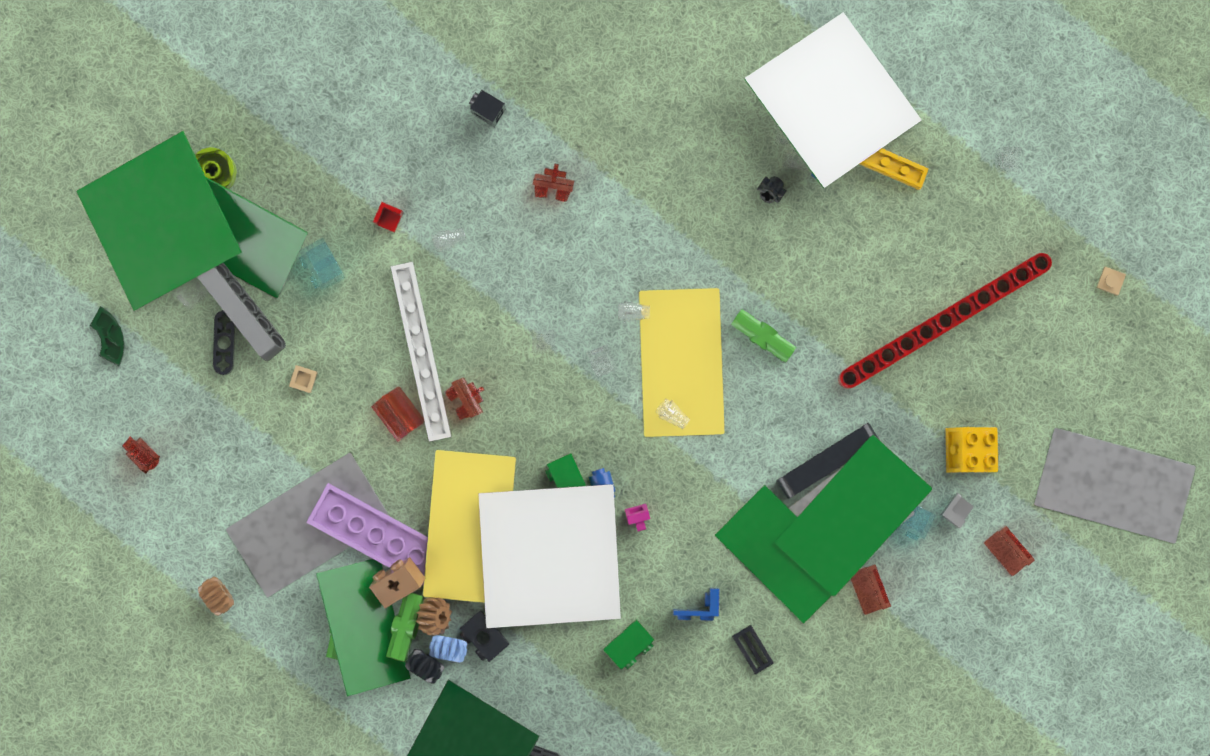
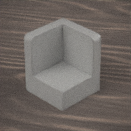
[940,493,973,528]

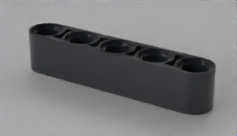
[776,422,880,499]

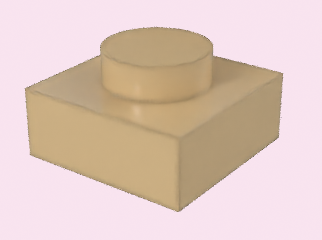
[1096,267,1126,295]
[289,365,318,393]

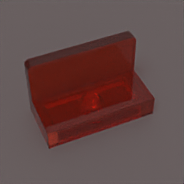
[371,386,425,442]
[984,525,1035,576]
[851,564,891,615]

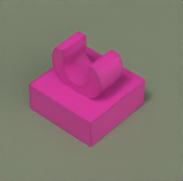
[625,503,650,532]

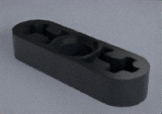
[213,310,235,375]

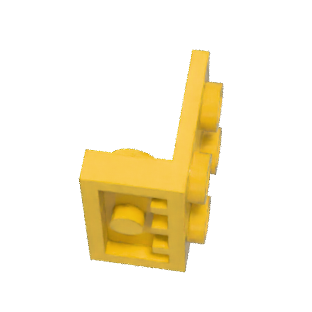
[945,427,998,473]

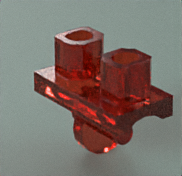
[533,163,575,202]
[445,377,485,420]
[122,436,160,474]

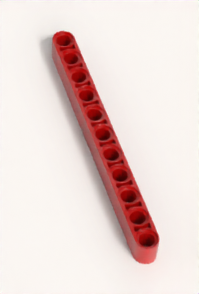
[838,253,1052,389]

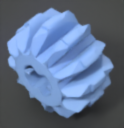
[429,635,467,663]

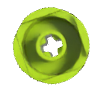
[195,147,237,189]

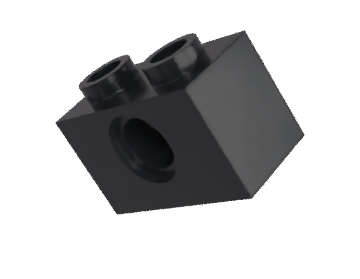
[469,89,506,128]
[459,610,510,662]

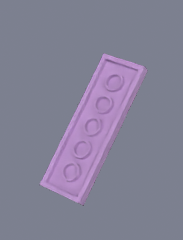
[306,483,428,586]

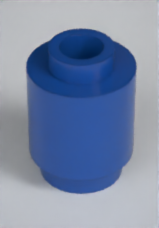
[588,468,616,498]

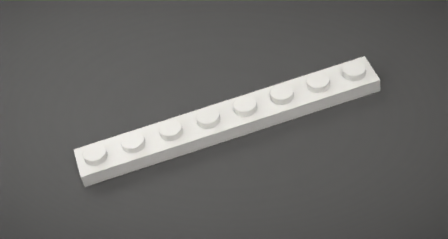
[391,262,451,442]

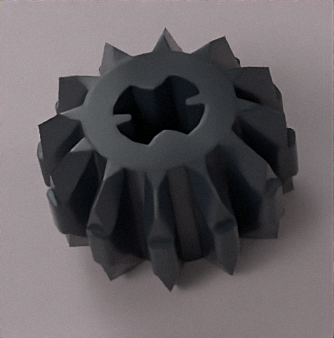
[405,649,444,684]

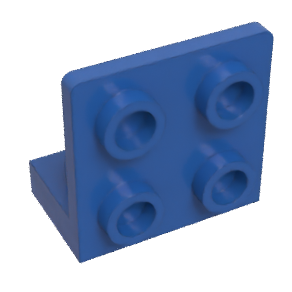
[673,588,719,621]

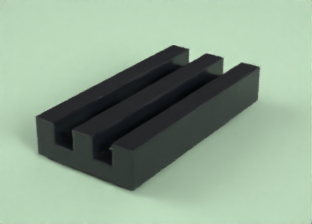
[732,625,774,675]

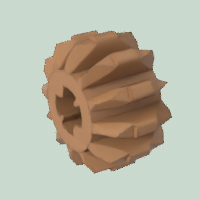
[198,576,234,616]
[416,598,452,636]

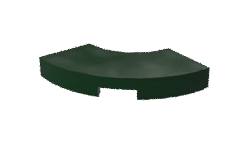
[90,306,125,366]

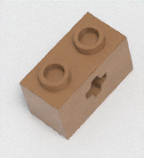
[369,557,425,608]

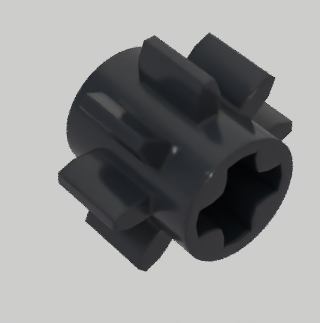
[757,176,787,204]

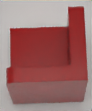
[373,201,404,233]

